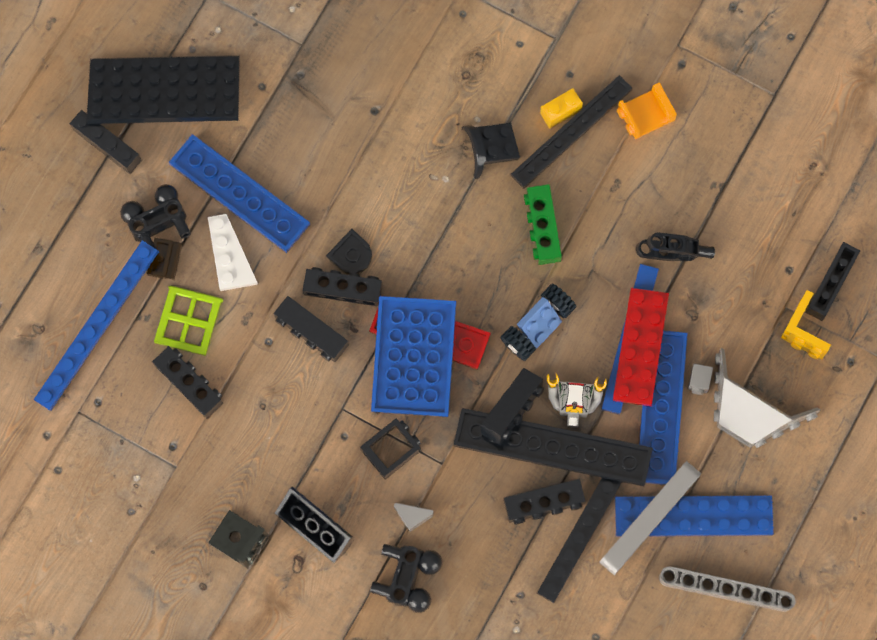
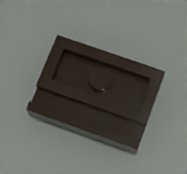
[147,238,182,280]

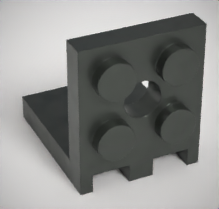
[208,510,269,568]

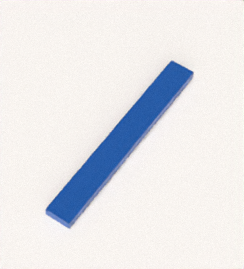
[601,264,659,415]

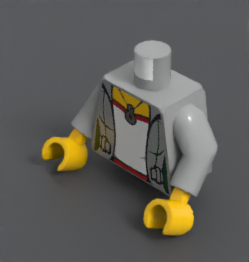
[547,373,607,428]

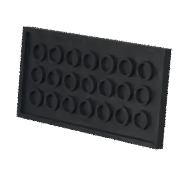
[86,56,240,124]

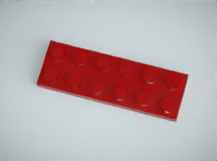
[613,288,669,407]
[369,309,491,370]

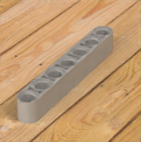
[599,461,702,575]
[659,567,796,612]

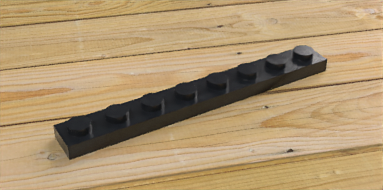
[511,75,632,189]
[537,478,622,603]

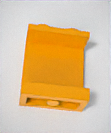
[617,82,677,139]

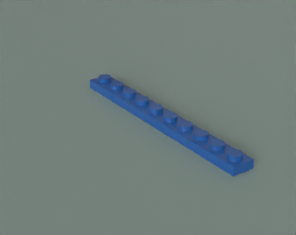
[34,240,159,411]

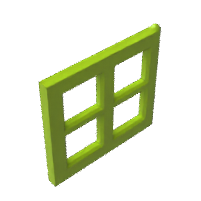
[154,285,223,356]

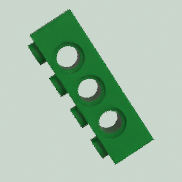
[524,184,562,265]

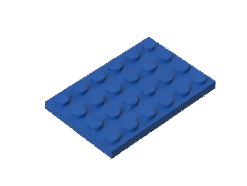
[371,296,456,417]

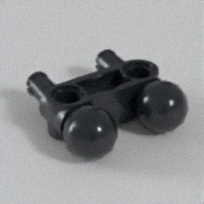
[120,184,191,249]
[370,544,442,613]

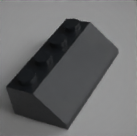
[275,486,354,563]

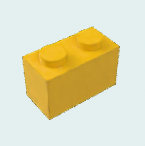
[540,88,583,129]

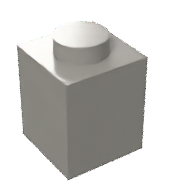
[688,364,713,395]

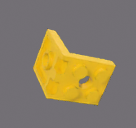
[781,290,831,360]

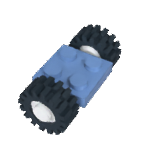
[500,283,576,361]

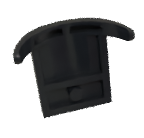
[461,123,520,179]

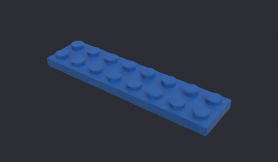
[169,134,310,253]
[639,331,688,485]
[615,496,774,537]

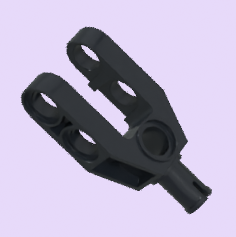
[635,232,715,261]

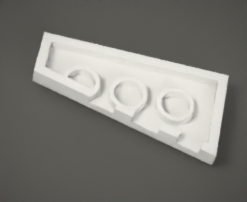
[208,214,258,291]

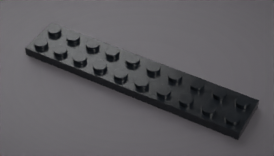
[453,408,653,487]

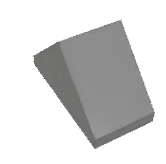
[394,503,434,532]

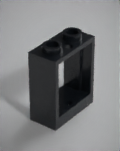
[360,418,421,480]

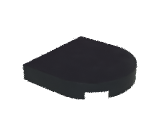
[326,229,372,274]

